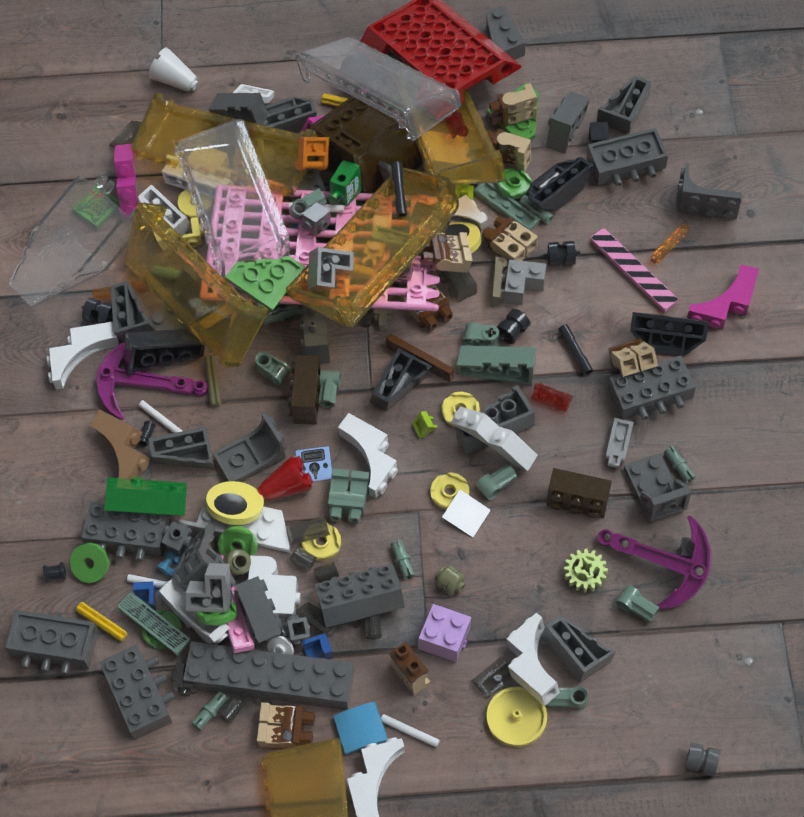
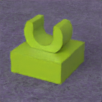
[455,183,474,201]
[412,411,438,439]

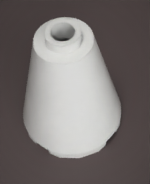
[148,47,199,92]

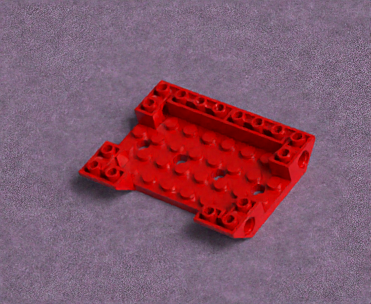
[357,0,522,120]

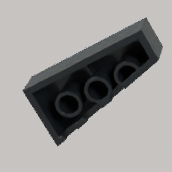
[122,328,206,376]

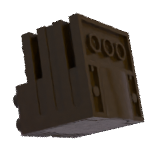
[310,88,423,202]

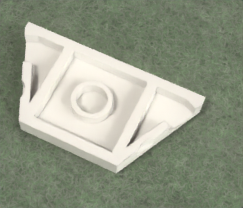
[239,507,290,553]

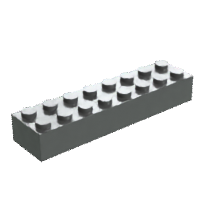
[183,641,354,710]

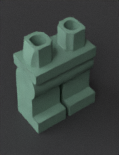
[328,468,370,524]

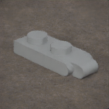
[605,418,634,469]

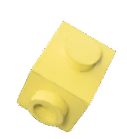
[182,217,204,248]

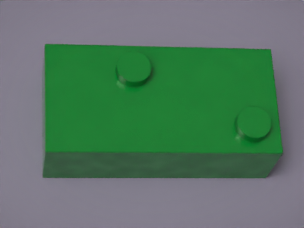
[104,477,187,516]

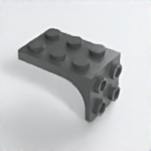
[676,163,742,219]
[212,412,287,482]

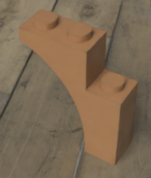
[90,409,151,479]

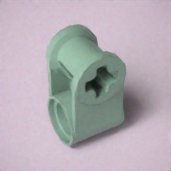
[463,322,500,346]
[255,351,292,385]

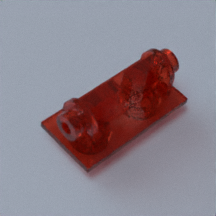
[444,104,469,139]
[531,382,574,412]

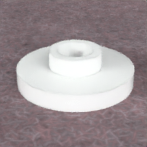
[267,636,294,655]

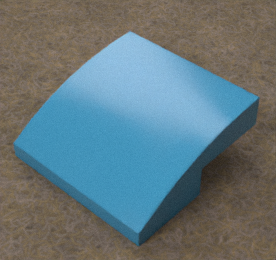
[334,702,388,755]

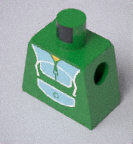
[328,160,362,205]

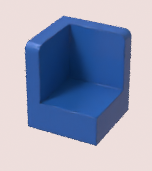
[133,581,156,611]
[302,633,333,659]

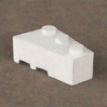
[138,185,192,251]

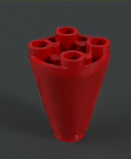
[257,456,314,501]

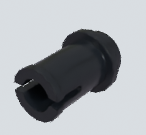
[138,421,156,446]

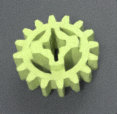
[564,549,608,593]

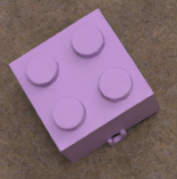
[418,604,471,663]

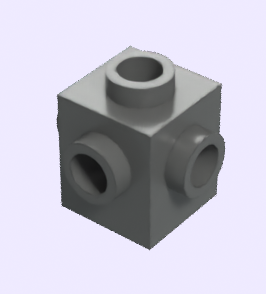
[161,521,192,555]
[280,615,310,645]

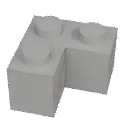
[308,247,354,292]
[504,260,546,305]
[185,563,232,612]

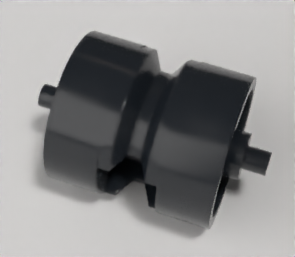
[543,241,580,266]
[81,297,113,324]
[497,309,531,344]

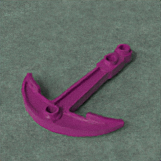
[97,342,208,420]
[597,515,712,609]

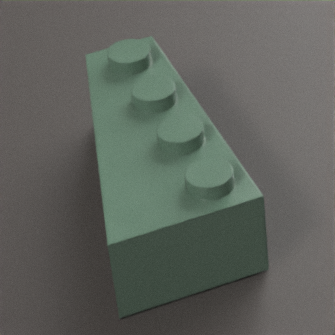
[457,345,537,386]

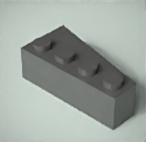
[456,385,535,455]

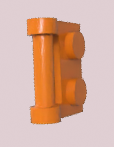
[295,137,329,170]

